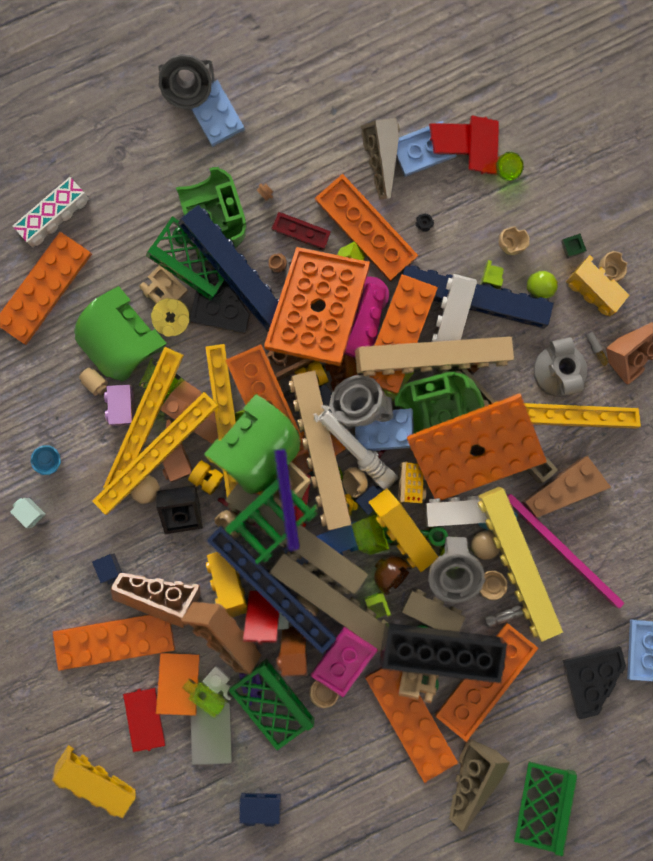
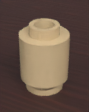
[79,368,108,396]

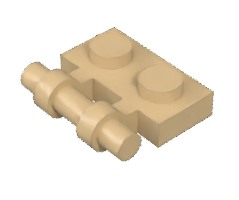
[139,266,188,303]
[399,672,439,703]

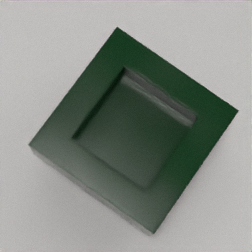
[561,233,587,259]

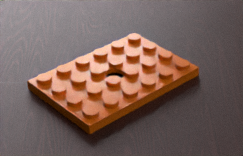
[264,247,370,366]
[407,394,547,501]

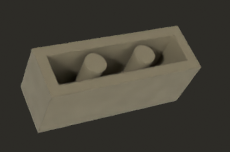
[401,589,466,632]

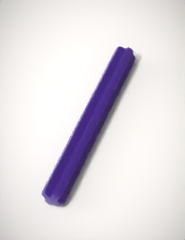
[274,449,300,551]

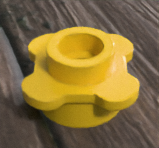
[345,494,359,516]

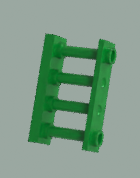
[224,476,318,564]

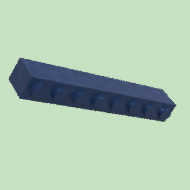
[178,205,279,332]
[403,265,554,329]
[206,526,336,654]

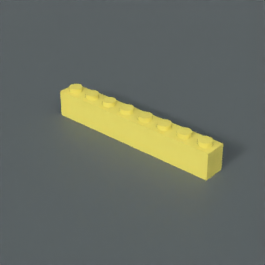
[477,487,563,642]

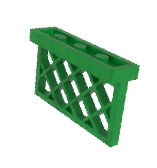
[146,216,224,300]
[228,658,315,750]
[514,761,577,857]

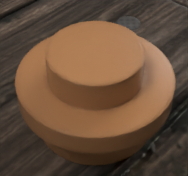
[257,183,274,201]
[269,253,287,272]

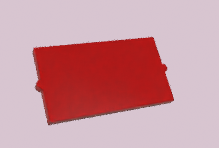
[469,115,499,175]
[429,123,470,155]
[243,591,280,644]
[123,688,166,752]

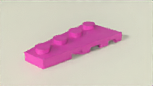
[344,283,386,358]

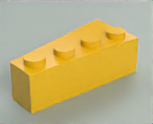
[368,488,438,572]
[52,745,136,818]

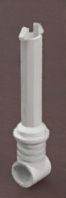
[314,405,399,490]

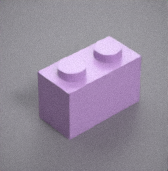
[104,385,135,426]

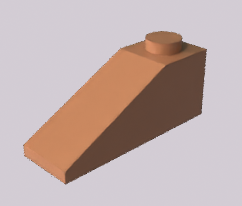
[162,419,193,482]

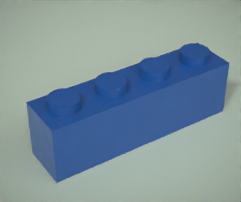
[283,521,364,565]

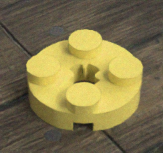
[151,298,189,337]

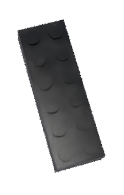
[379,623,507,683]

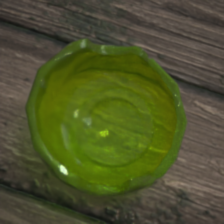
[495,151,524,181]

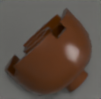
[374,556,412,595]

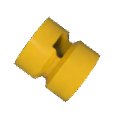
[294,361,329,386]
[188,460,224,495]

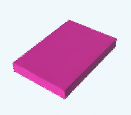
[311,627,377,697]

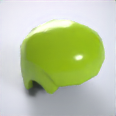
[527,271,558,299]

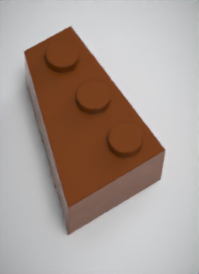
[277,626,308,676]

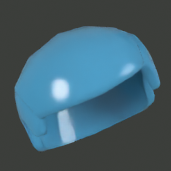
[31,445,61,475]

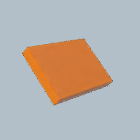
[156,653,200,716]

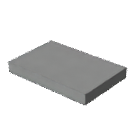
[191,702,232,765]

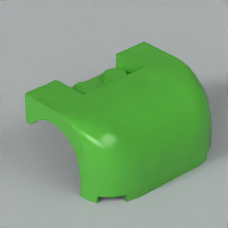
[176,167,247,259]
[74,286,167,382]
[395,372,485,434]
[204,394,301,495]

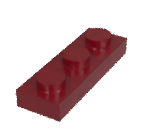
[272,211,331,250]

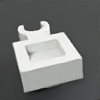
[202,666,238,700]

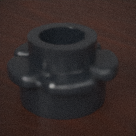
[416,213,434,232]

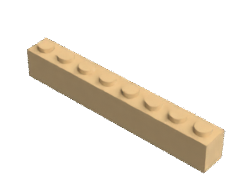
[355,337,514,376]
[288,371,351,530]

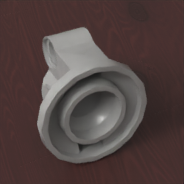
[534,337,587,397]
[330,375,393,429]
[428,537,485,602]

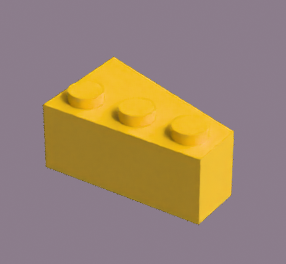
[566,255,630,316]
[206,552,247,618]

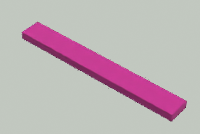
[506,494,624,609]

